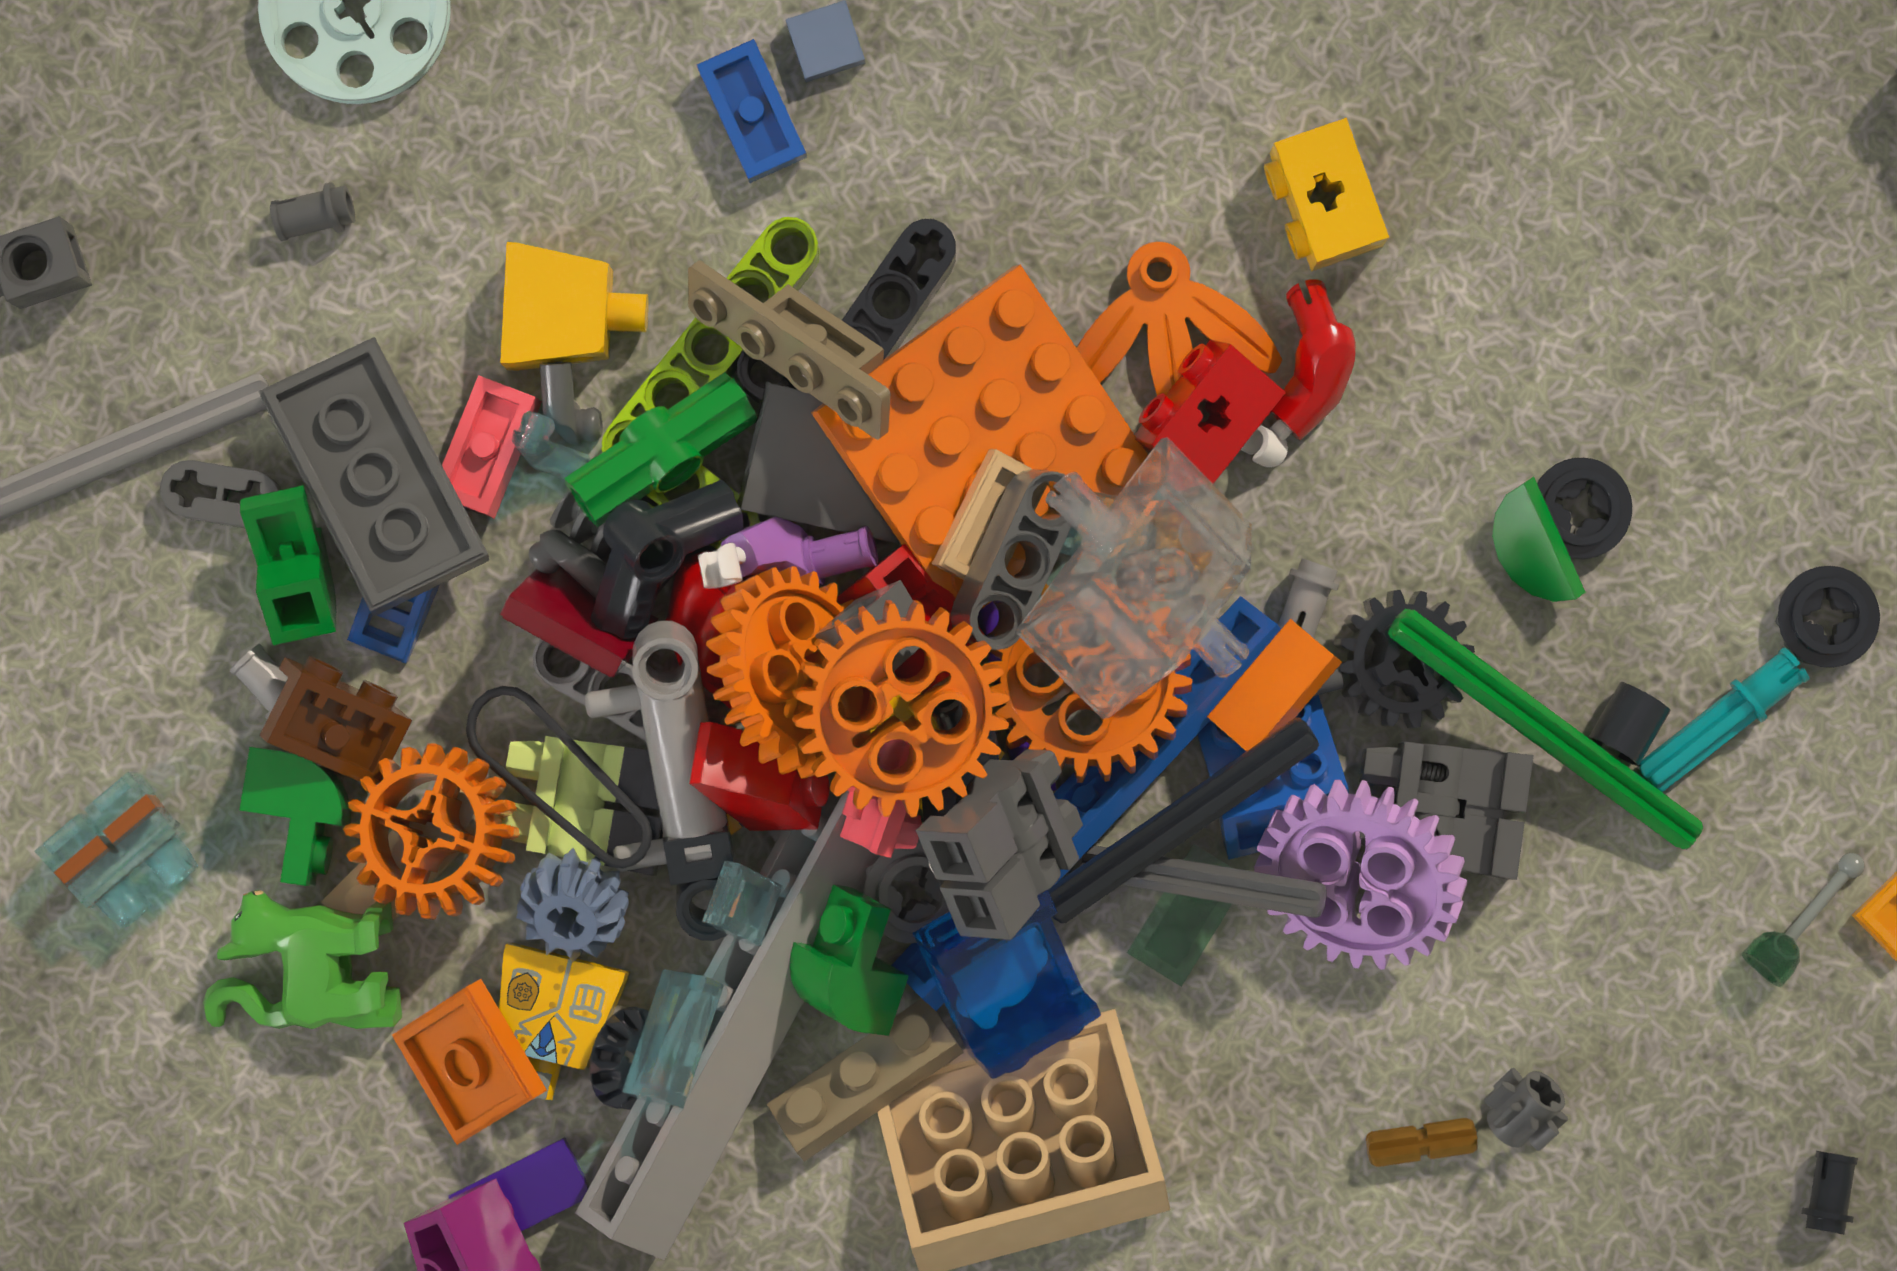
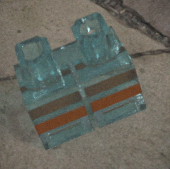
[34,771,198,928]

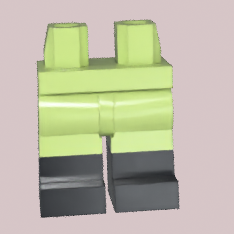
[502,736,663,876]

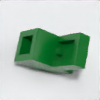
[240,485,337,645]
[239,747,351,886]
[790,884,909,1036]

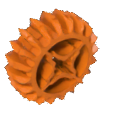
[343,743,520,920]

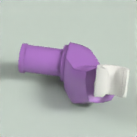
[698,517,878,589]

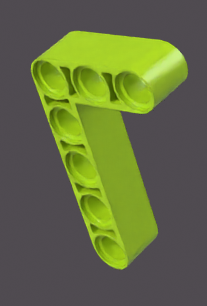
[601,217,820,551]

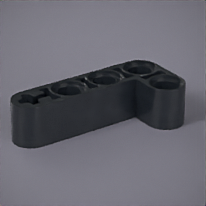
[737,219,956,405]

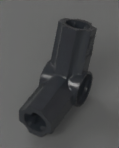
[590,480,744,639]

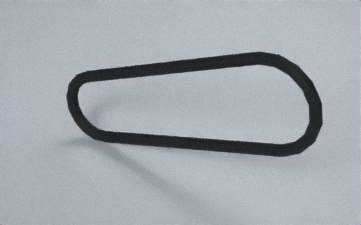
[466,686,652,869]

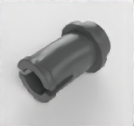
[270,182,355,241]

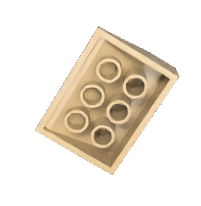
[877,1009,1170,1271]

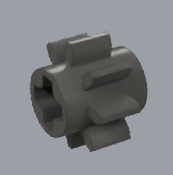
[1484,1068,1568,1151]

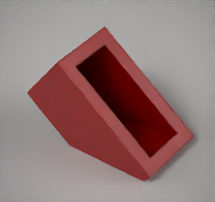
[689,722,829,831]

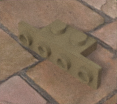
[688,260,891,440]

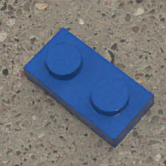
[697,39,807,183]

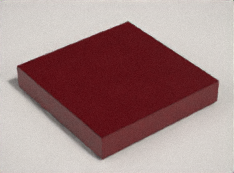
[500,566,659,678]

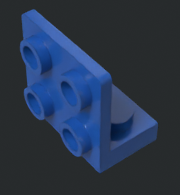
[1197,695,1349,860]

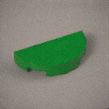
[1492,477,1586,602]

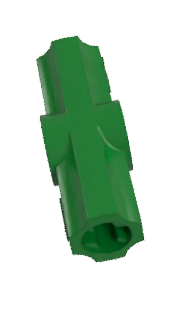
[564,372,757,528]

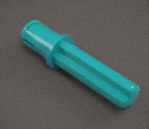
[1638,647,1810,792]

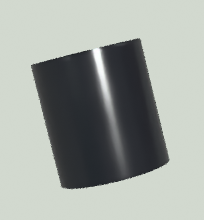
[1588,682,1671,766]

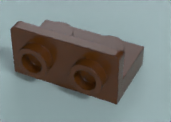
[259,656,412,782]

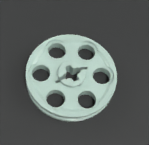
[258,0,451,104]

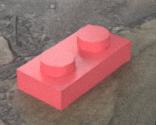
[442,375,542,519]

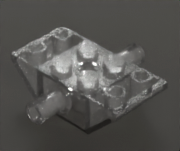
[1015,437,1252,718]

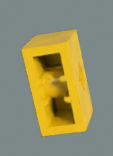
[1264,118,1389,272]

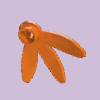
[1077,242,1282,396]

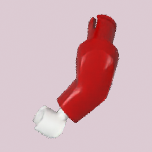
[1241,279,1356,467]

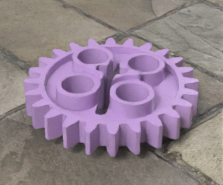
[1254,780,1467,970]

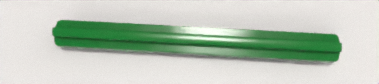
[1388,608,1703,850]

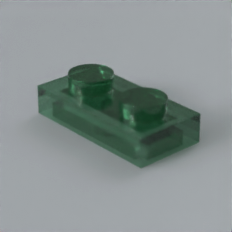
[1126,844,1232,987]

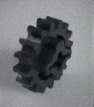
[1334,590,1475,728]

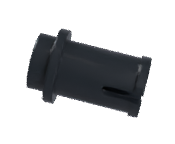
[1801,1151,1858,1235]

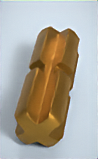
[1366,1118,1478,1167]

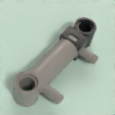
[585,621,741,941]

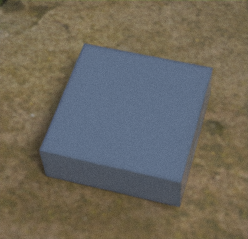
[785,0,865,83]

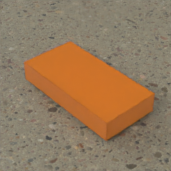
[1207,619,1342,751]

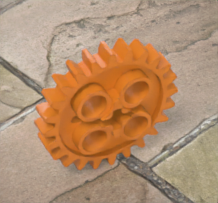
[706,566,884,779]
[983,573,1193,783]
[792,600,1010,817]

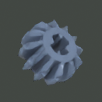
[516,848,629,963]

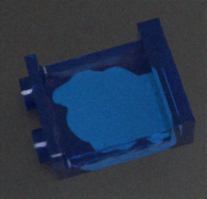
[912,891,1101,1079]

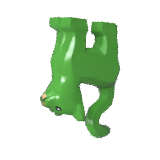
[203,890,402,1029]

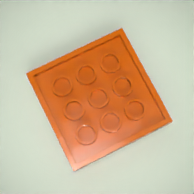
[811,264,1161,609]

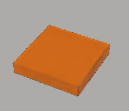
[392,979,547,1145]

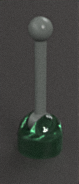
[1742,853,1865,987]

